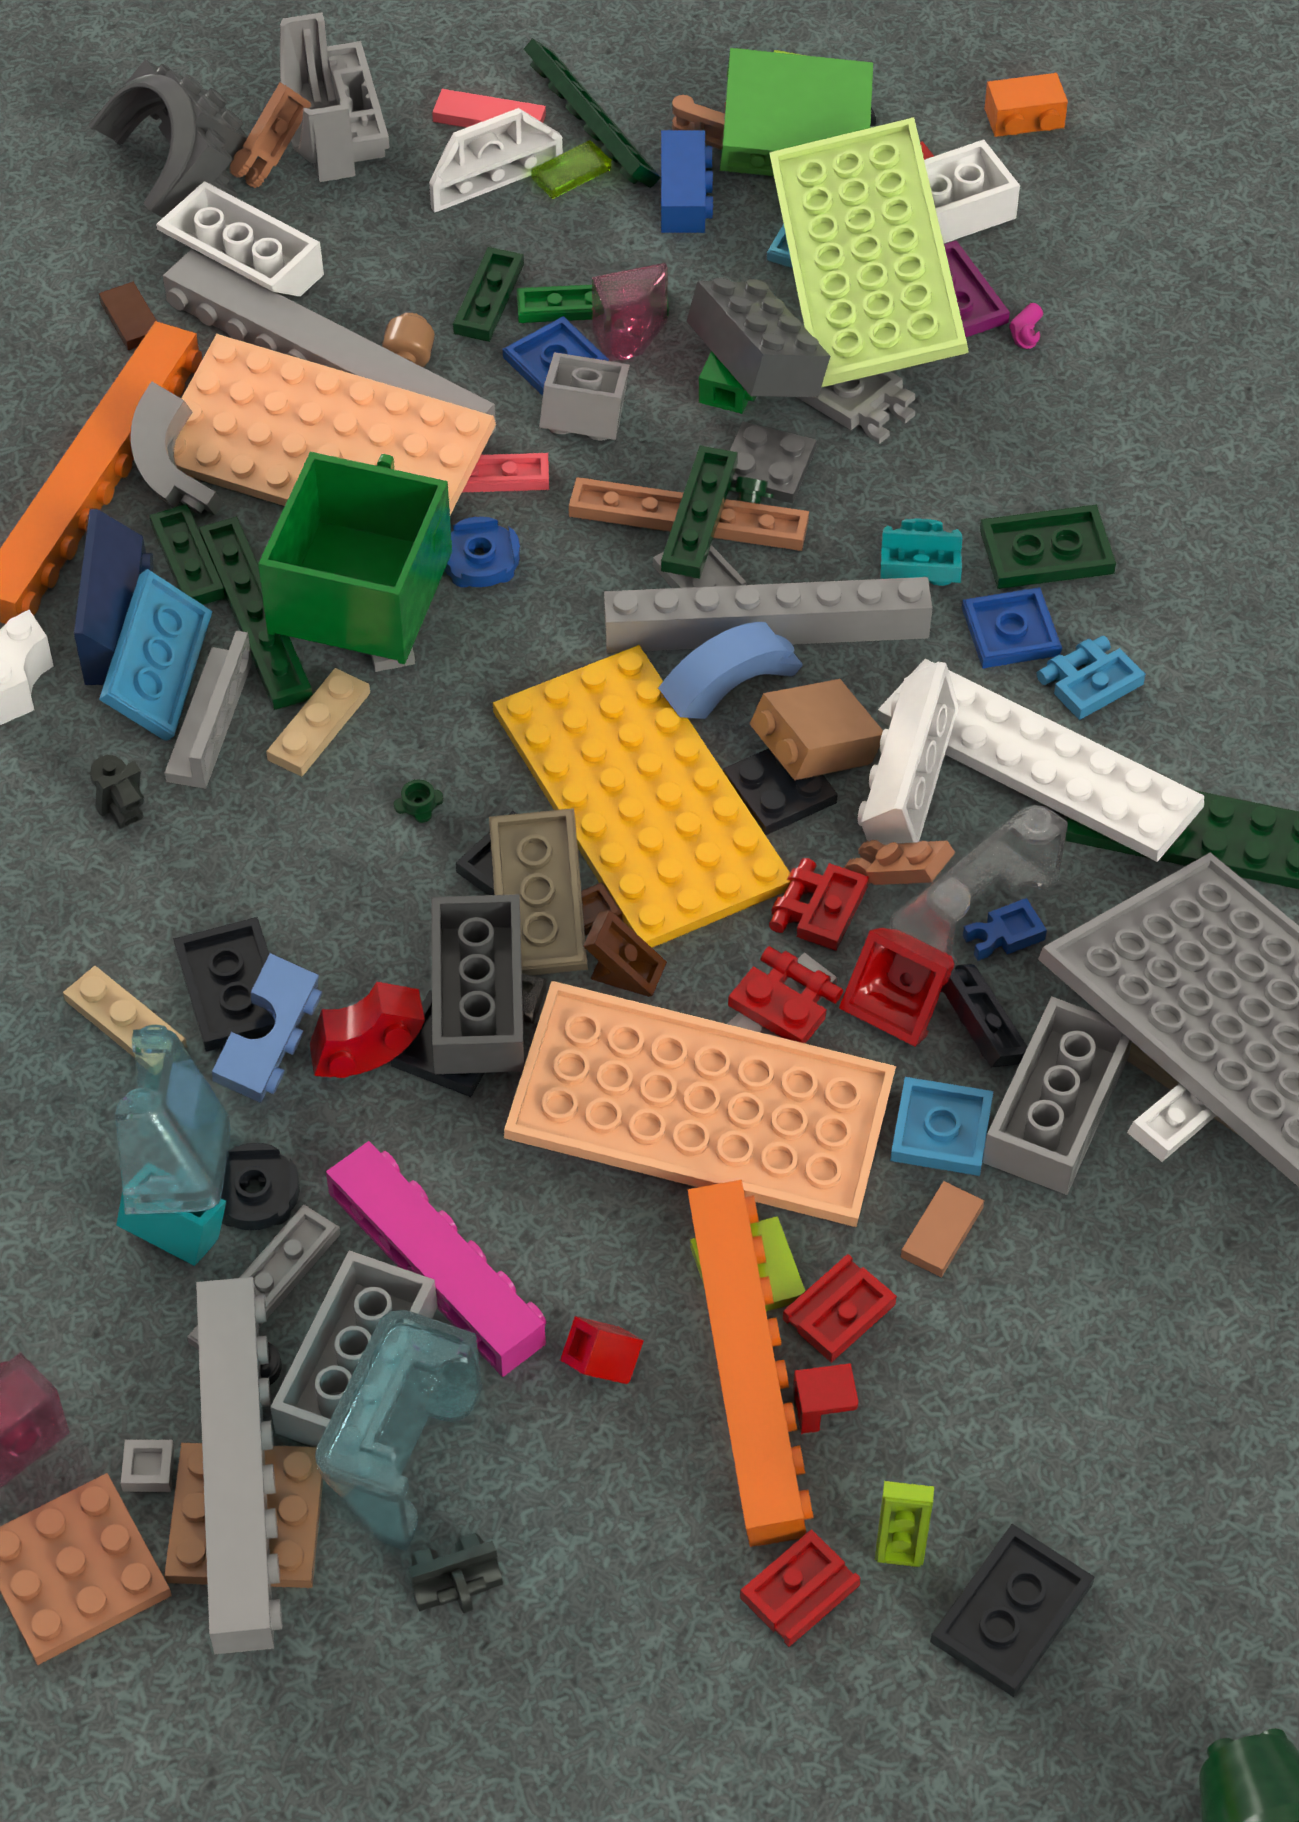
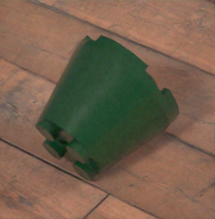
[1199,1728,1299,1822]

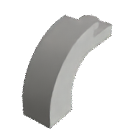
[131,381,224,515]

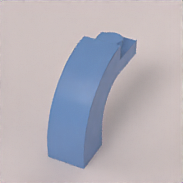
[658,622,803,719]

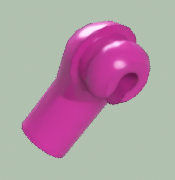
[1009,303,1043,349]

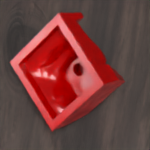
[839,928,955,1047]

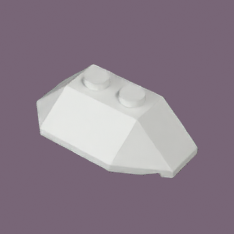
[429,108,563,213]

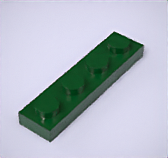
[661,445,738,579]

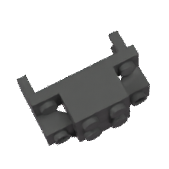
[89,59,248,218]

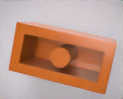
[984,73,1068,137]

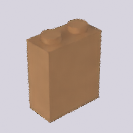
[750,679,883,780]

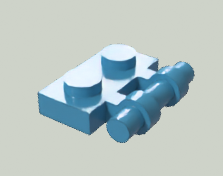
[1037,635,1146,720]

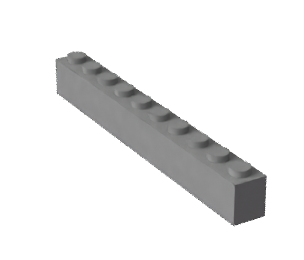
[163,249,496,435]

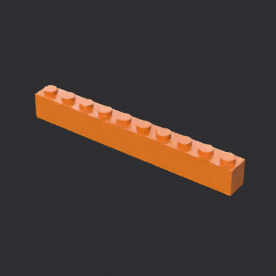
[0,321,202,624]

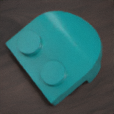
[880,518,962,586]

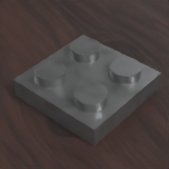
[730,421,817,504]

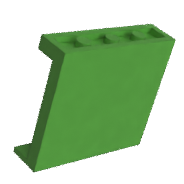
[720,48,873,176]

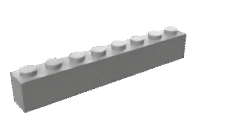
[604,577,932,653]
[196,1277,283,1655]

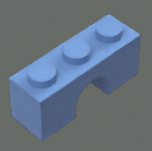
[212,953,322,1102]

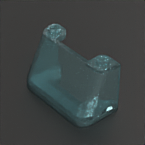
[115,1025,231,1215]
[315,1310,483,1551]

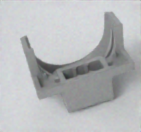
[280,12,390,182]

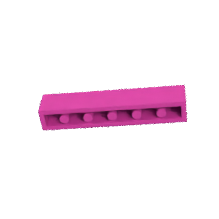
[326,1141,546,1377]

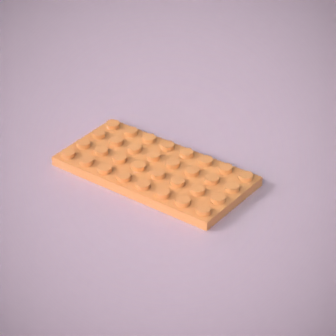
[174,334,496,515]
[504,981,896,1227]

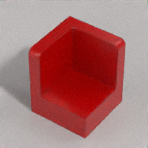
[560,1316,644,1384]
[793,1363,859,1434]

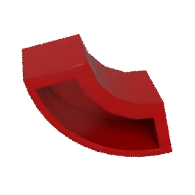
[310,982,425,1078]

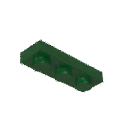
[453,247,524,342]
[149,504,225,605]

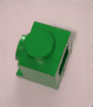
[699,351,757,414]

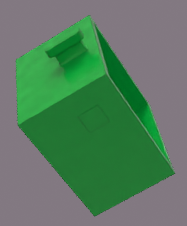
[258,452,452,665]

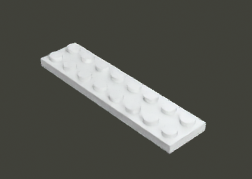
[877,659,1204,862]

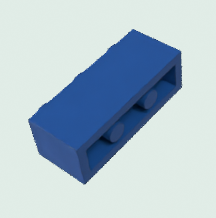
[661,130,713,233]

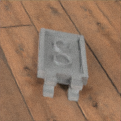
[797,371,915,444]

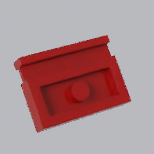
[783,1254,897,1363]
[740,1529,861,1647]

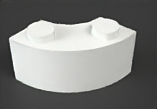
[0,610,54,725]

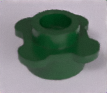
[729,476,774,504]
[394,779,443,823]

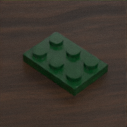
[980,504,1116,589]

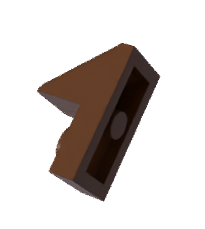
[583,909,667,997]

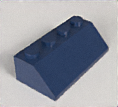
[74,509,153,685]

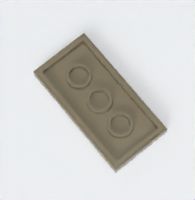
[489,808,588,976]

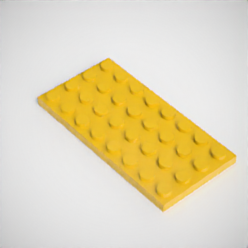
[493,645,790,948]

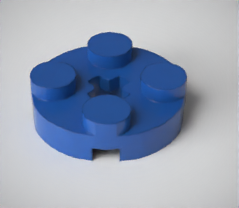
[444,517,520,587]

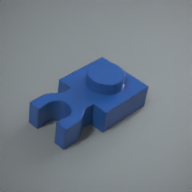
[963,898,1047,961]

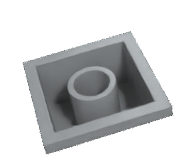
[539,352,630,441]

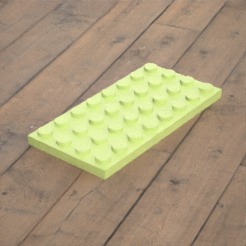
[769,117,969,387]

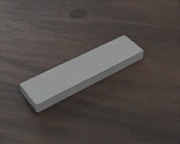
[187,1204,341,1350]

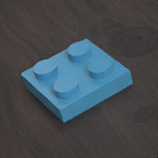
[890,1077,994,1176]

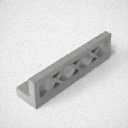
[164,631,252,789]

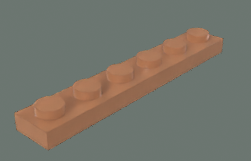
[569,477,809,551]

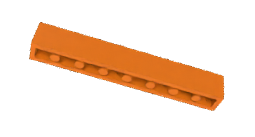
[687,1180,814,1547]

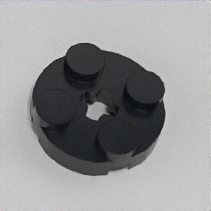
[207,1143,300,1230]

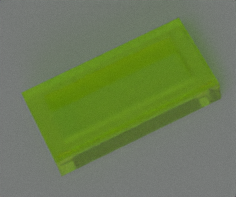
[531,140,612,199]

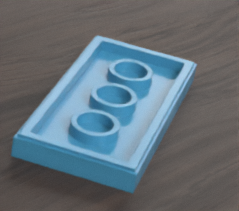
[99,569,212,741]

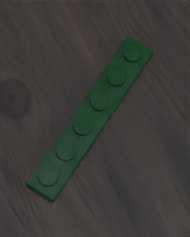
[524,38,661,188]
[199,516,313,710]

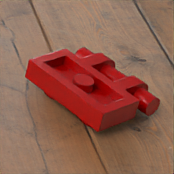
[769,858,869,951]
[728,946,843,1044]

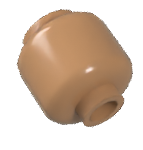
[382,313,435,367]

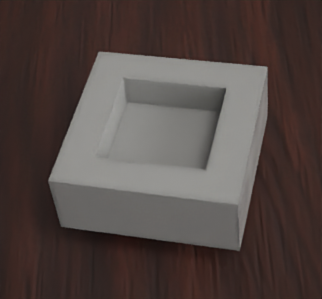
[120,1440,175,1492]

